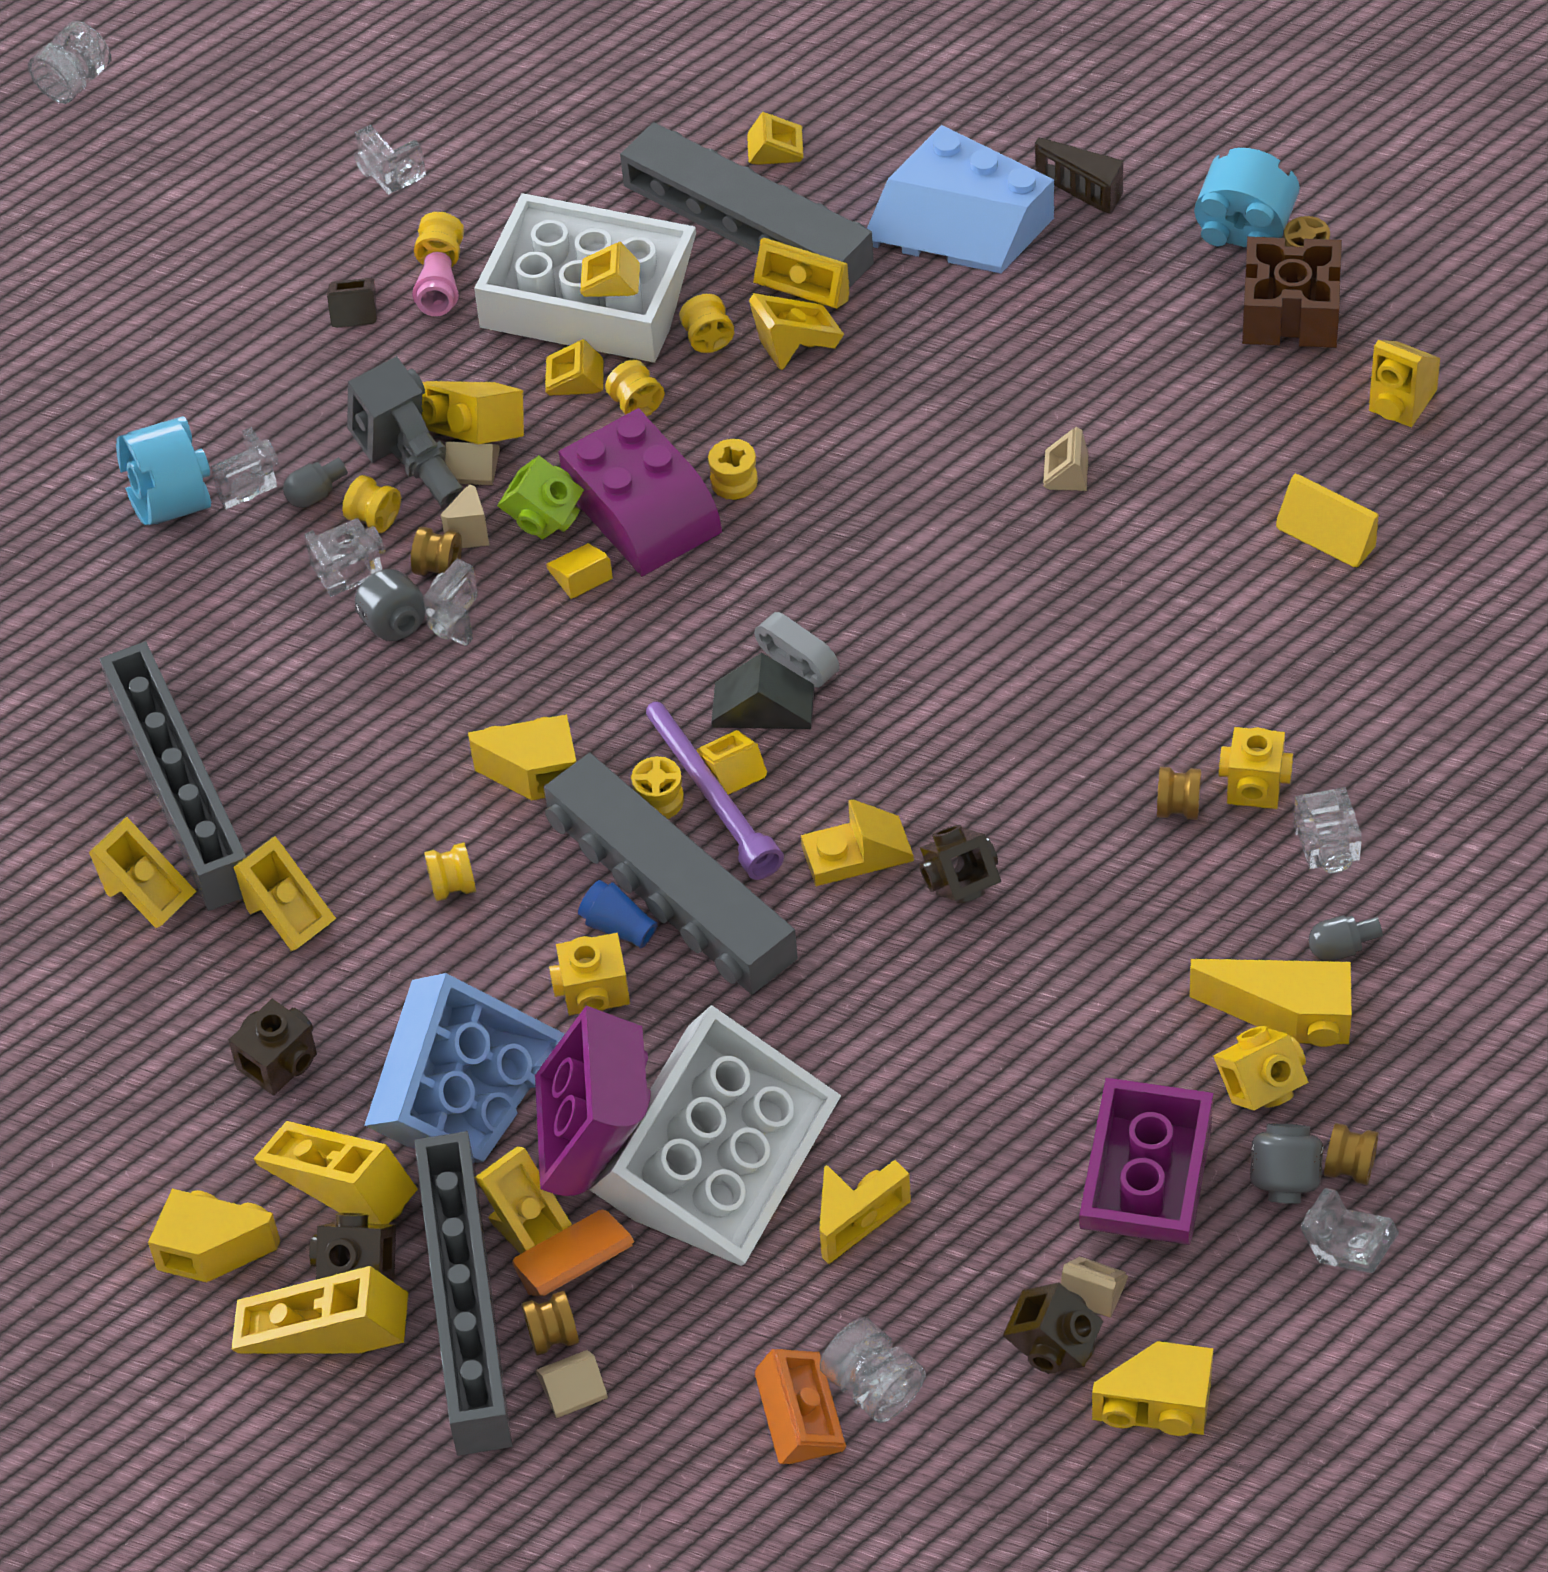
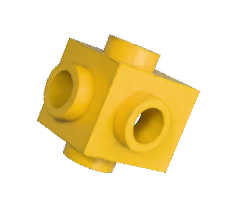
[1219,727,1293,809]
[549,933,630,1016]
[1213,1026,1309,1110]

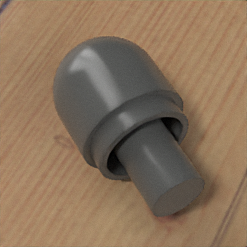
[283,457,348,508]
[1308,915,1383,962]

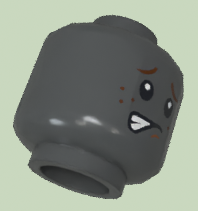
[355,569,427,641]
[1250,1123,1323,1203]

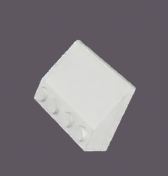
[474,193,696,363]
[590,1005,841,1266]

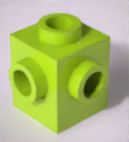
[497,455,584,540]

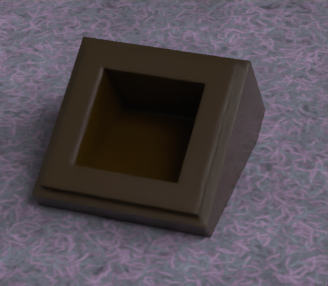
[327,277,377,328]

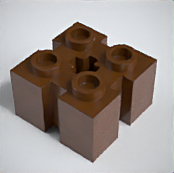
[1242,236,1342,348]

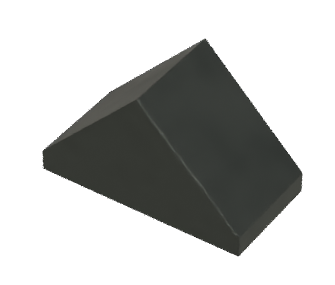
[711,652,814,729]

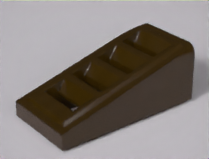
[1035,137,1123,214]

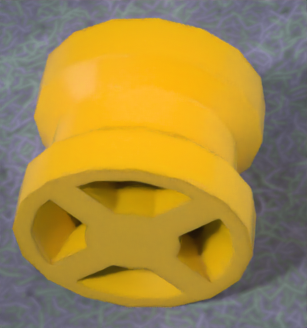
[414,212,464,267]
[679,294,735,353]
[605,360,665,416]
[708,439,758,500]
[342,475,401,533]
[631,756,684,819]
[424,842,476,902]

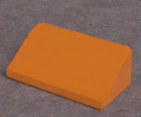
[512,1209,634,1296]
[755,1349,846,1464]

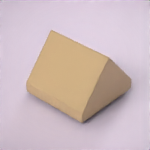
[1043,427,1089,491]
[445,442,500,485]
[441,484,489,548]
[1061,1256,1128,1318]
[536,1350,608,1418]

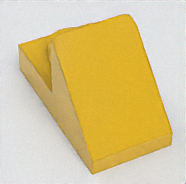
[749,293,844,370]
[801,800,914,886]
[89,817,197,928]
[233,836,336,951]
[474,1146,572,1254]
[819,1160,911,1264]

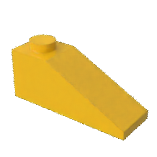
[1190,959,1352,1047]
[254,1121,418,1224]
[231,1266,409,1354]

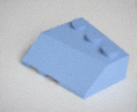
[867,125,1054,274]
[364,973,565,1163]

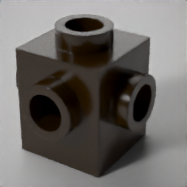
[920,825,1002,903]
[228,998,317,1096]
[309,1213,396,1280]
[1003,1282,1103,1374]

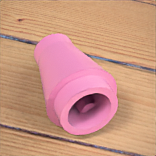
[412,252,459,316]

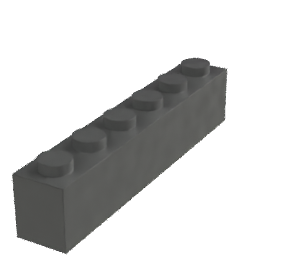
[620,122,874,288]
[99,641,246,911]
[544,752,798,995]
[414,1131,513,1456]

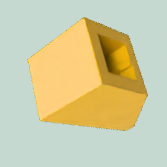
[1369,340,1440,428]
[421,381,524,445]
[468,714,577,801]
[148,1188,280,1283]
[1092,1341,1213,1436]

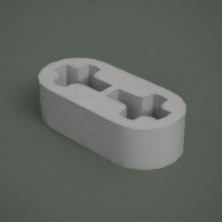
[754,612,840,688]

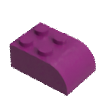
[558,408,722,577]
[535,1005,651,1196]
[1079,1078,1213,1245]

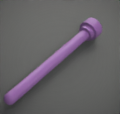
[646,702,784,880]

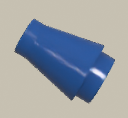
[578,880,658,948]

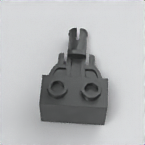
[347,356,464,508]

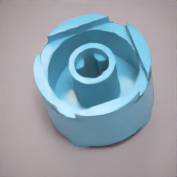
[1194,148,1300,248]
[116,416,211,525]

